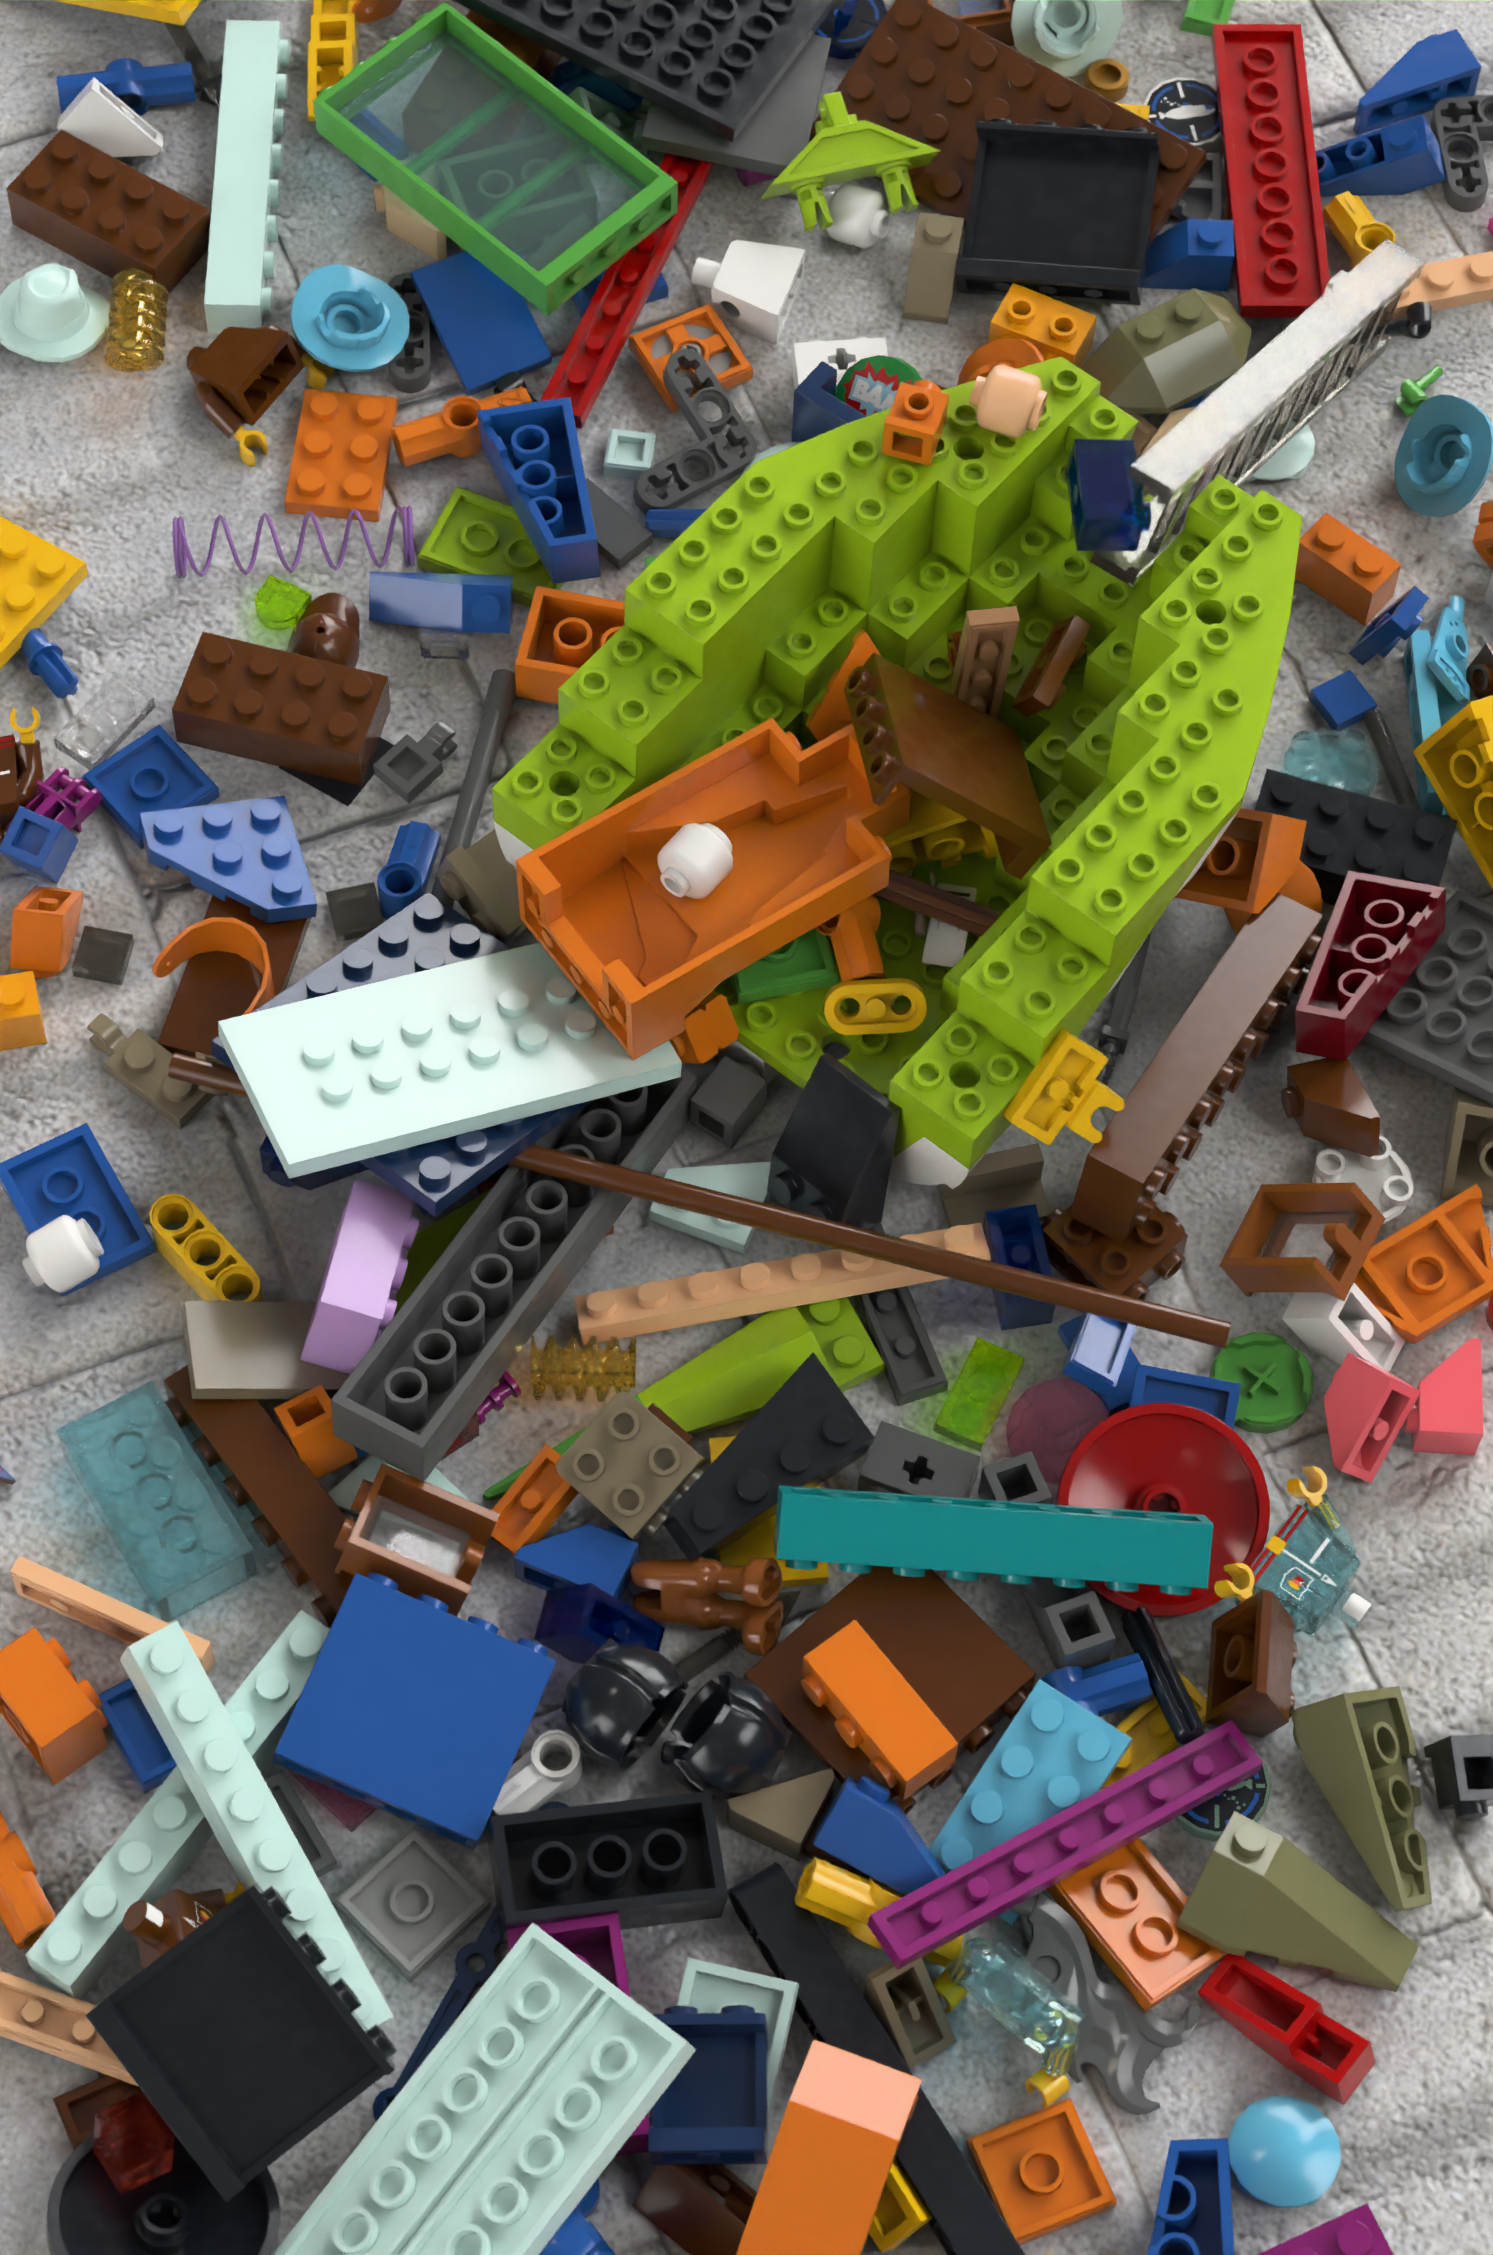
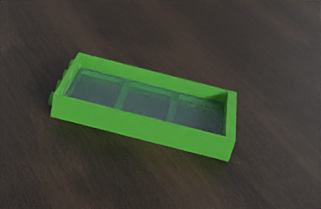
[313,1,678,316]

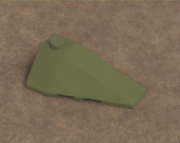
[1290,1686,1432,1912]
[1175,1811,1419,1992]

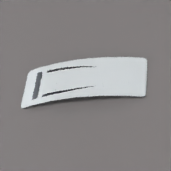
[922,883,977,967]

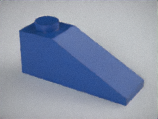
[1353,29,1482,136]
[369,571,513,633]
[813,1775,946,1896]

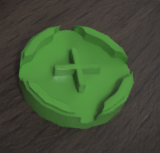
[1210,1332,1314,1434]

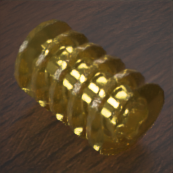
[105,268,169,372]
[530,1334,637,1402]

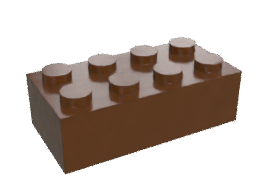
[6,129,211,304]
[172,631,391,786]

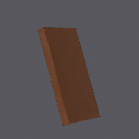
[158,895,312,1057]

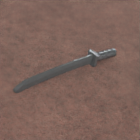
[1096,930,1152,1086]

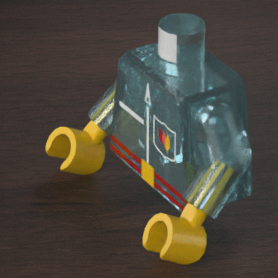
[1214,1466,1373,1635]
[932,1937,1086,2108]

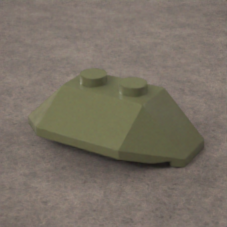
[1080,288,1252,414]

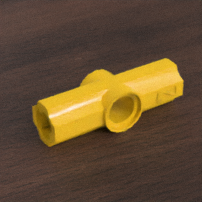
[794,1857,964,1968]

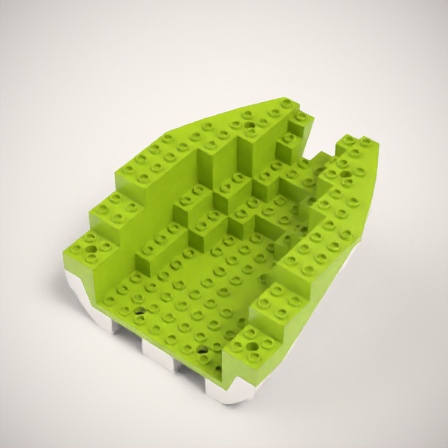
[492,356,1303,1189]

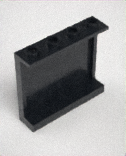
[955,118,1161,306]
[86,1882,397,2202]

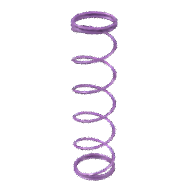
[173,505,415,578]

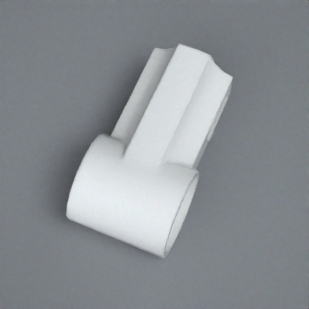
[490,1730,582,1816]

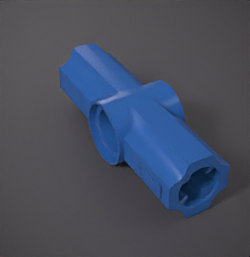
[56,58,196,116]

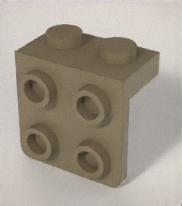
[435,829,528,944]
[556,1391,707,1541]

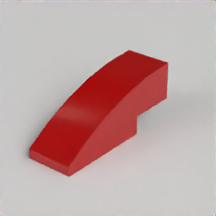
[1198,1953,1376,2106]

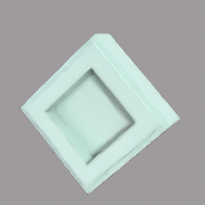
[603,428,656,480]

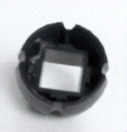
[561,1638,689,1773]
[660,1671,793,1800]

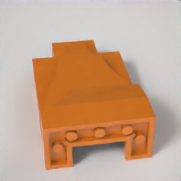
[516,718,912,1061]

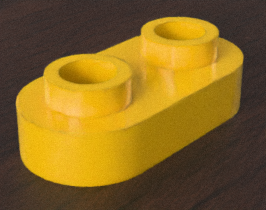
[824,978,927,1035]

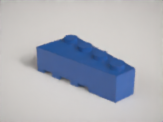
[1147,2138,1235,2255]

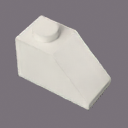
[57,77,164,157]
[1282,1283,1405,1372]

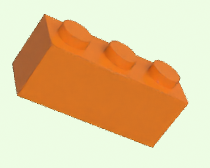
[801,1620,959,1801]

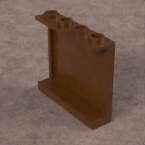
[844,652,1052,880]
[743,1566,1036,1815]

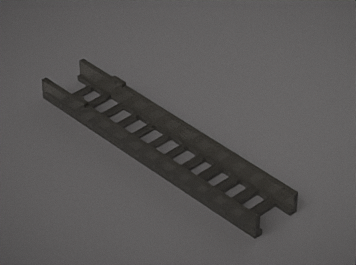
[1090,239,1426,587]

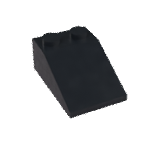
[767,1052,901,1230]

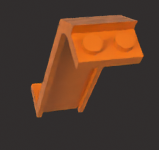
[736,2040,922,2255]

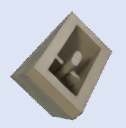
[726,1768,835,1862]
[864,1957,956,2069]

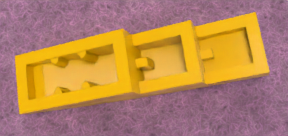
[307,0,359,122]

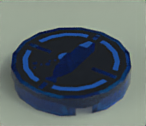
[813,0,887,60]

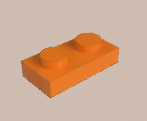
[490,1444,579,1556]

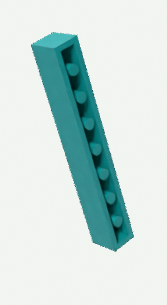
[773,1485,1213,1595]

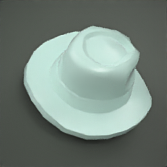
[1010,0,1123,77]
[0,263,110,363]

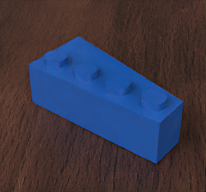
[477,397,601,584]

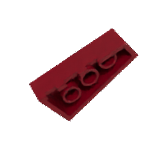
[1295,871,1446,1061]

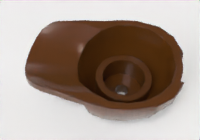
[287,593,360,668]

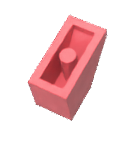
[1403,1338,1483,1455]
[1323,1352,1421,1483]

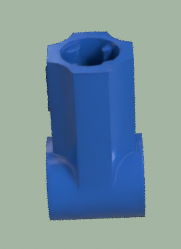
[377,821,441,920]
[1040,1652,1153,1717]

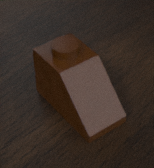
[1281,1058,1380,1157]

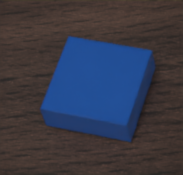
[1309,670,1377,734]

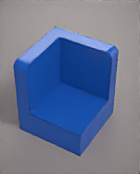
[0,806,78,883]

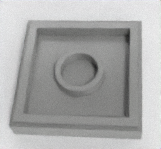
[333,1826,491,1983]

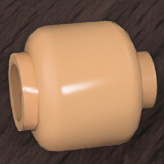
[969,364,1048,438]

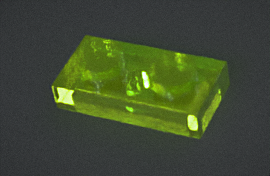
[933,1337,1025,1452]

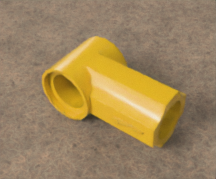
[1323,191,1396,278]

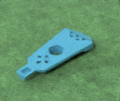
[1426,596,1470,704]

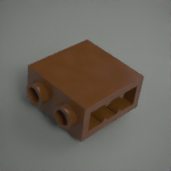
[1038,1205,1188,1300]

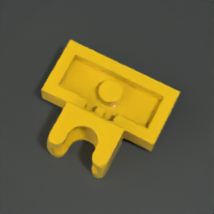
[1002,1028,1124,1146]

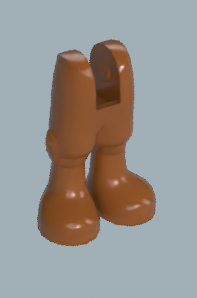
[630,1557,783,1657]

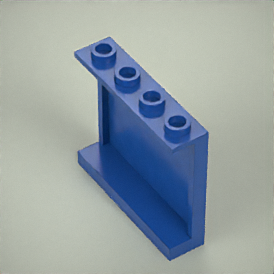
[272,1572,557,1850]

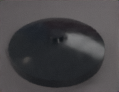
[46,2114,281,2255]

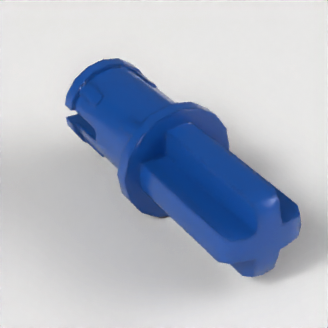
[19,628,78,699]

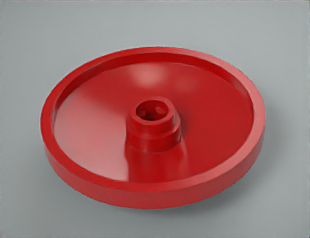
[1056,1403,1270,1617]

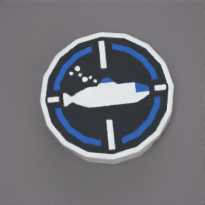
[1143,77,1221,153]

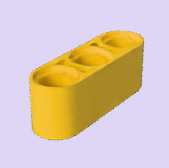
[149,1193,263,1302]

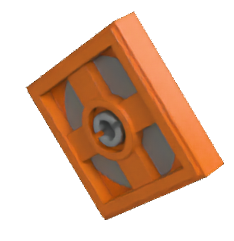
[628,303,753,413]

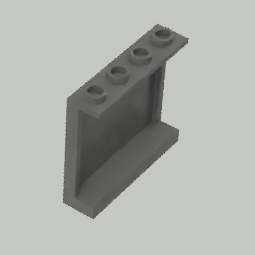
[633,35,831,200]

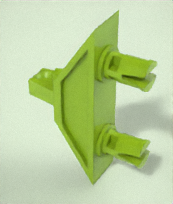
[760,91,941,233]

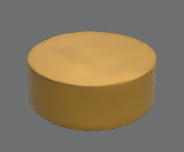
[1084,59,1130,102]

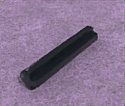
[1121,1606,1204,1745]

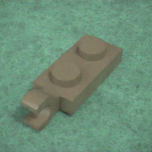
[87,1013,215,1129]

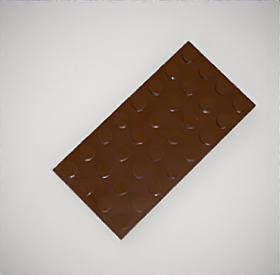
[810,0,1207,307]

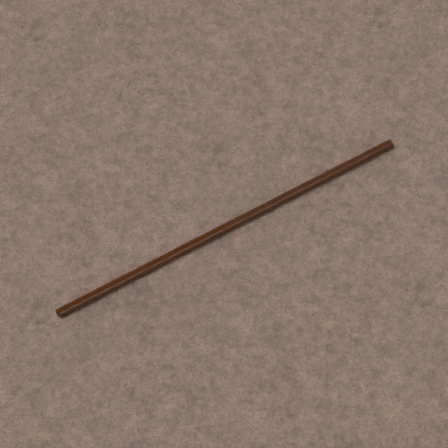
[168,1053,1231,1348]

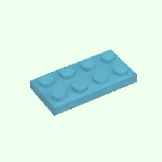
[929,1679,1132,1926]

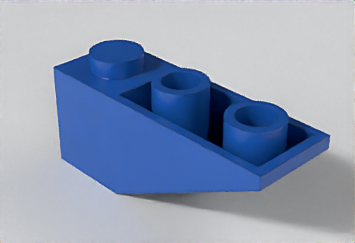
[1316,114,1445,197]

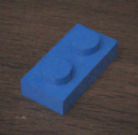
[1349,586,1429,665]

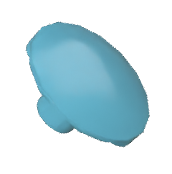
[1228,2096,1341,2208]

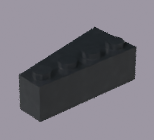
[664,1352,875,1560]

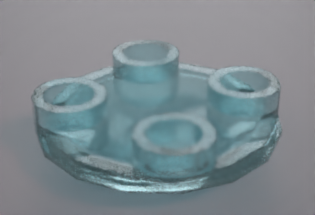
[1284,728,1379,796]

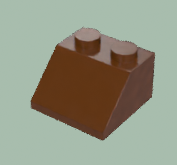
[1205,1589,1298,1737]

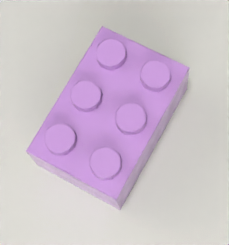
[300,1178,419,1375]

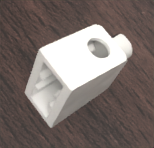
[691,240,805,344]

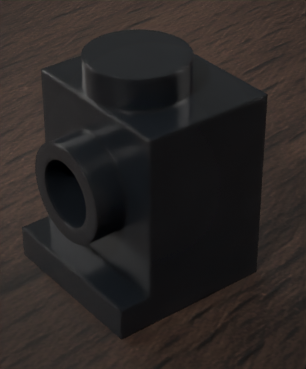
[1424,1735,1493,1820]

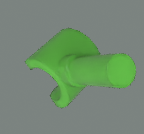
[1395,366,1443,416]

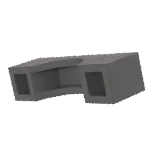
[978,1451,1115,1670]

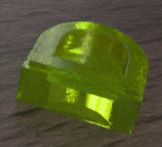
[255,575,312,630]

